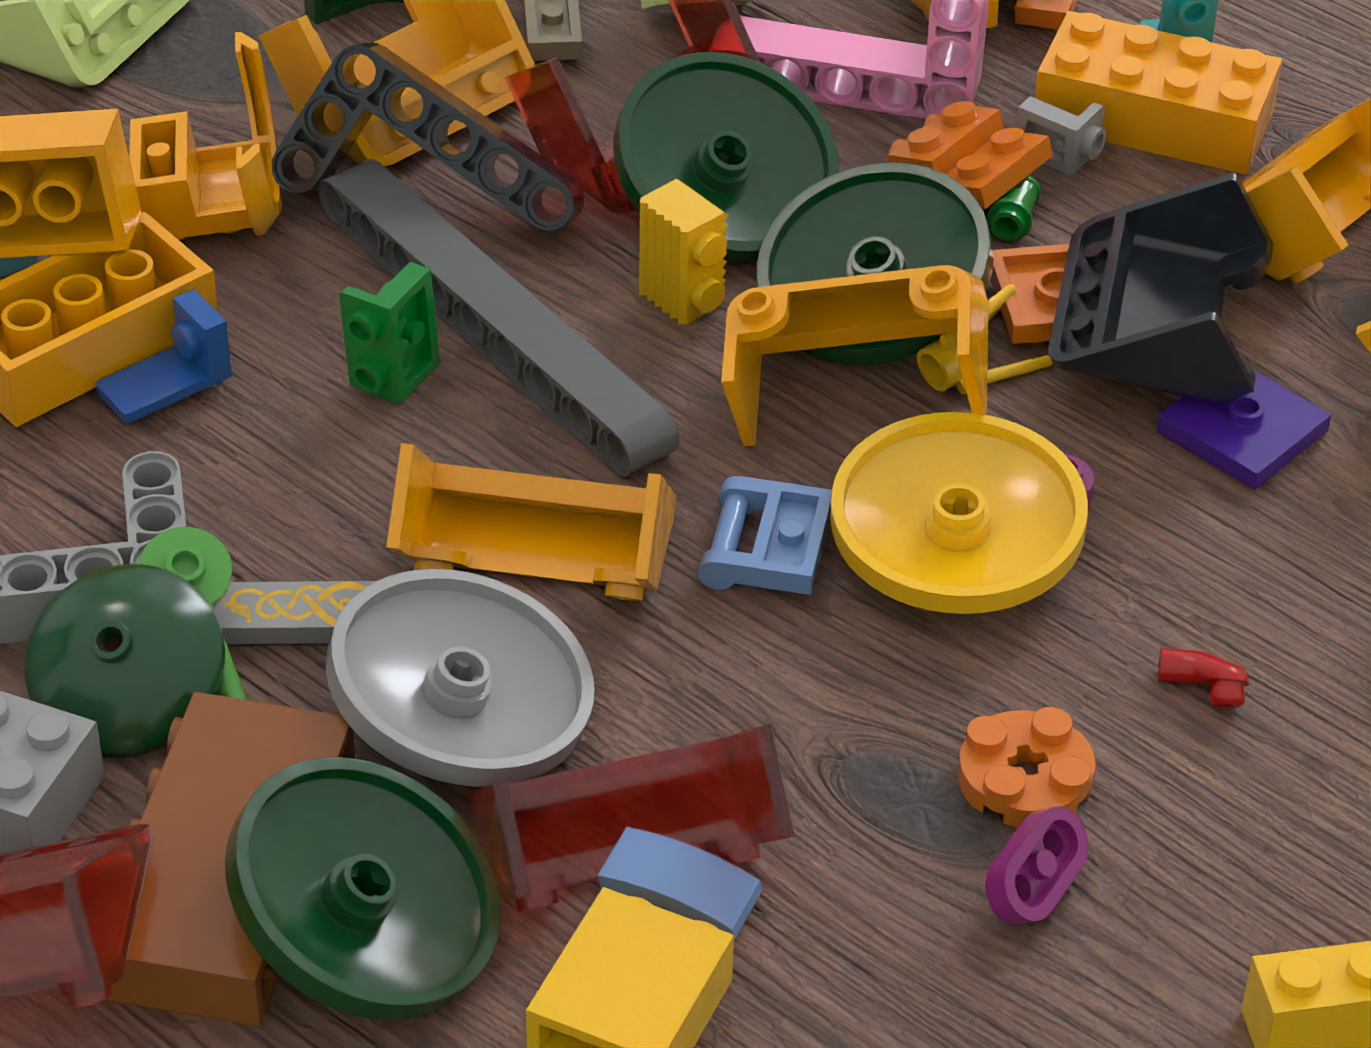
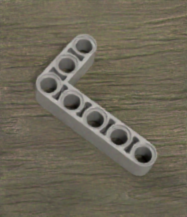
[0,451,187,644]

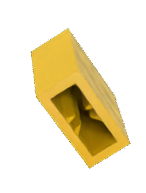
[526,887,734,1048]

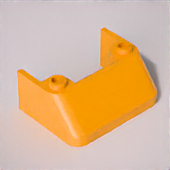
[1242,98,1371,284]
[721,265,989,447]
[386,443,677,602]

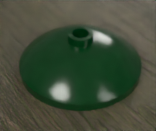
[24,564,225,758]

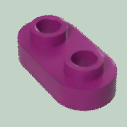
[985,806,1088,926]

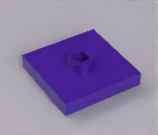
[1157,370,1331,490]

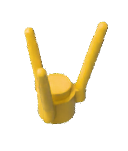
[917,284,1053,395]

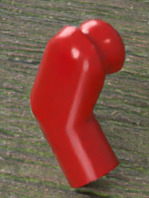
[1158,648,1250,708]

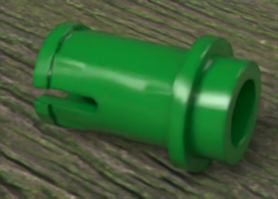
[987,175,1041,241]

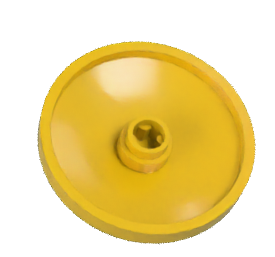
[831,412,1088,614]

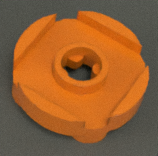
[958,707,1096,828]

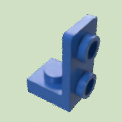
[96,289,232,423]

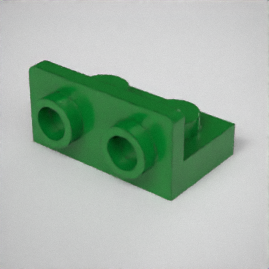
[339,262,440,404]

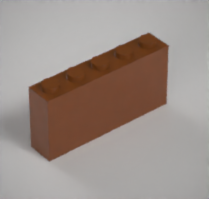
[80,692,355,1027]

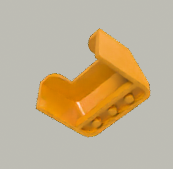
[259,0,536,167]

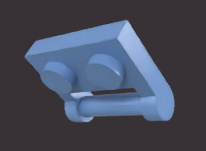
[697,476,832,595]

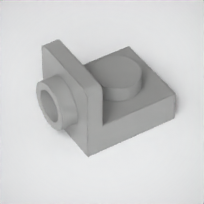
[1016,96,1107,176]

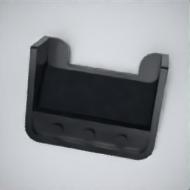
[1048,173,1273,402]

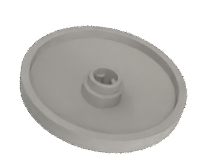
[326,569,595,787]

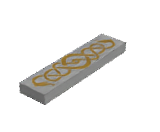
[214,581,376,644]

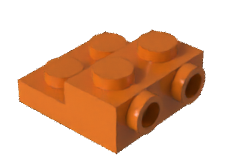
[887,101,1053,209]

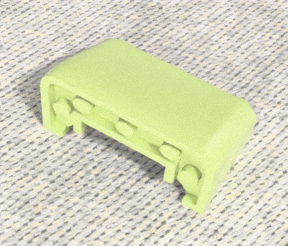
[0,0,190,87]

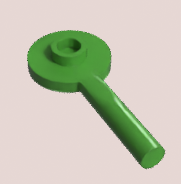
[139,527,247,700]

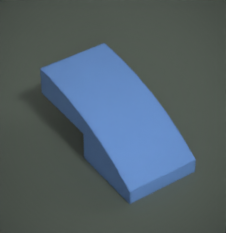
[597,827,762,940]

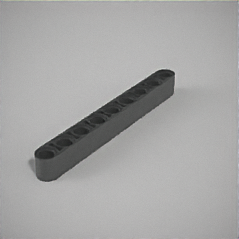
[318,159,680,477]

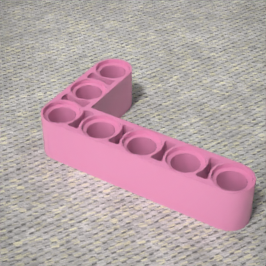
[711,0,989,119]

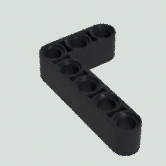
[271,43,584,230]

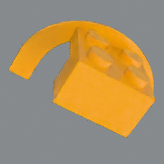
[129,32,282,240]

